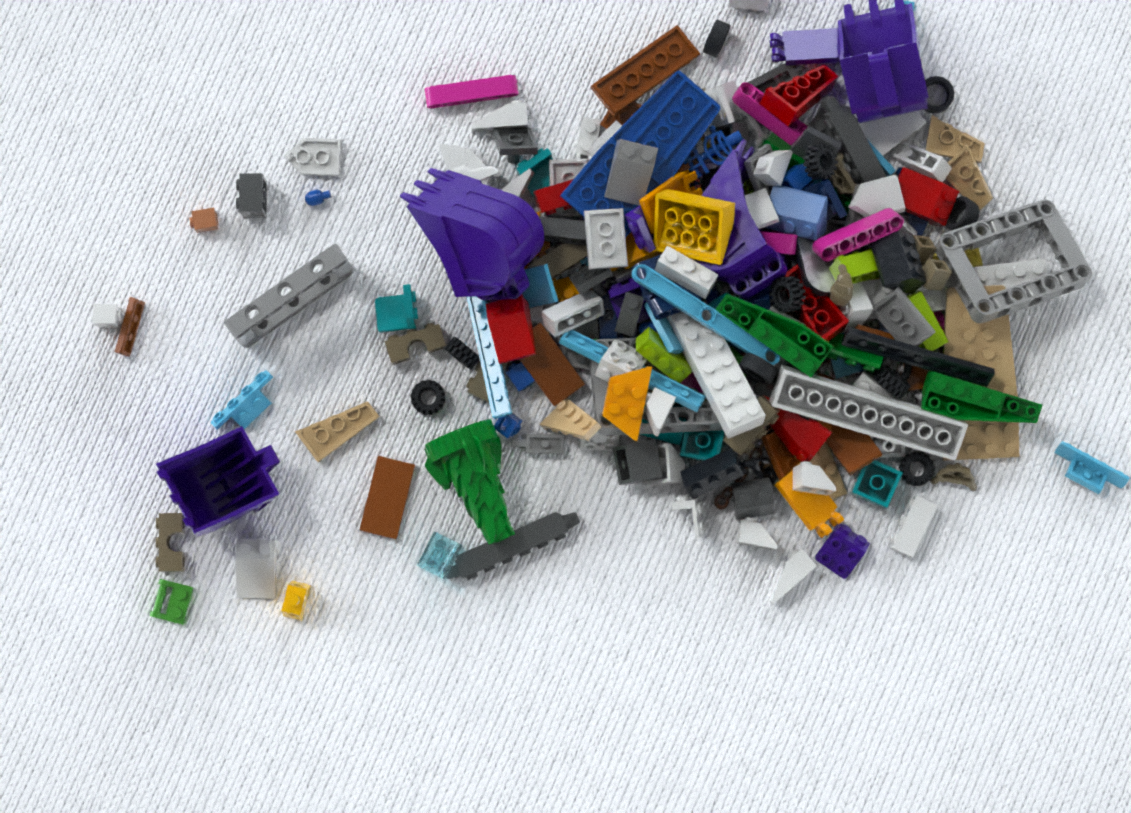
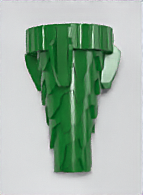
[424,419,515,544]

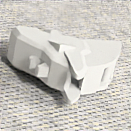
[438,144,502,186]

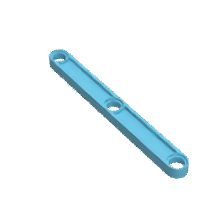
[632,264,780,365]

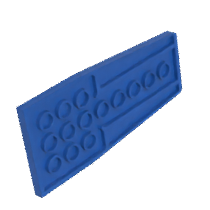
[560,71,721,237]

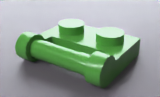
[150,579,194,625]

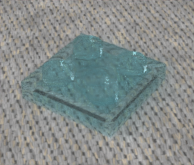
[416,531,463,580]

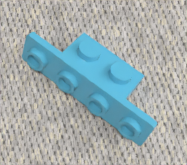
[211,370,273,430]
[1054,441,1130,494]

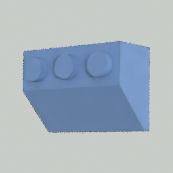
[764,186,828,240]

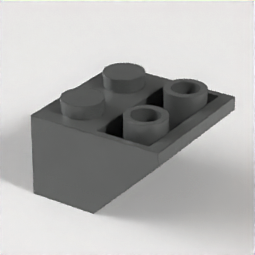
[612,439,663,485]

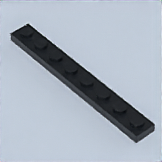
[841,326,995,387]

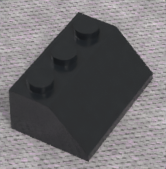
[870,231,927,294]
[680,448,748,499]

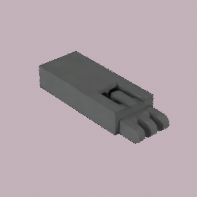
[737,63,806,93]

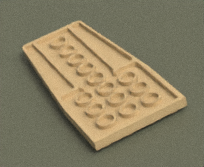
[942,285,1020,461]

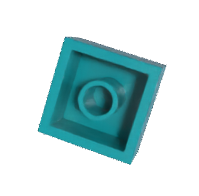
[849,460,903,509]

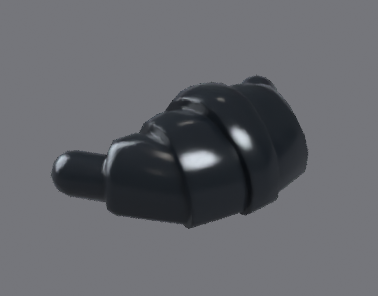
[742,457,778,487]

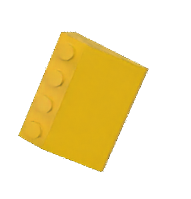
[654,189,735,265]

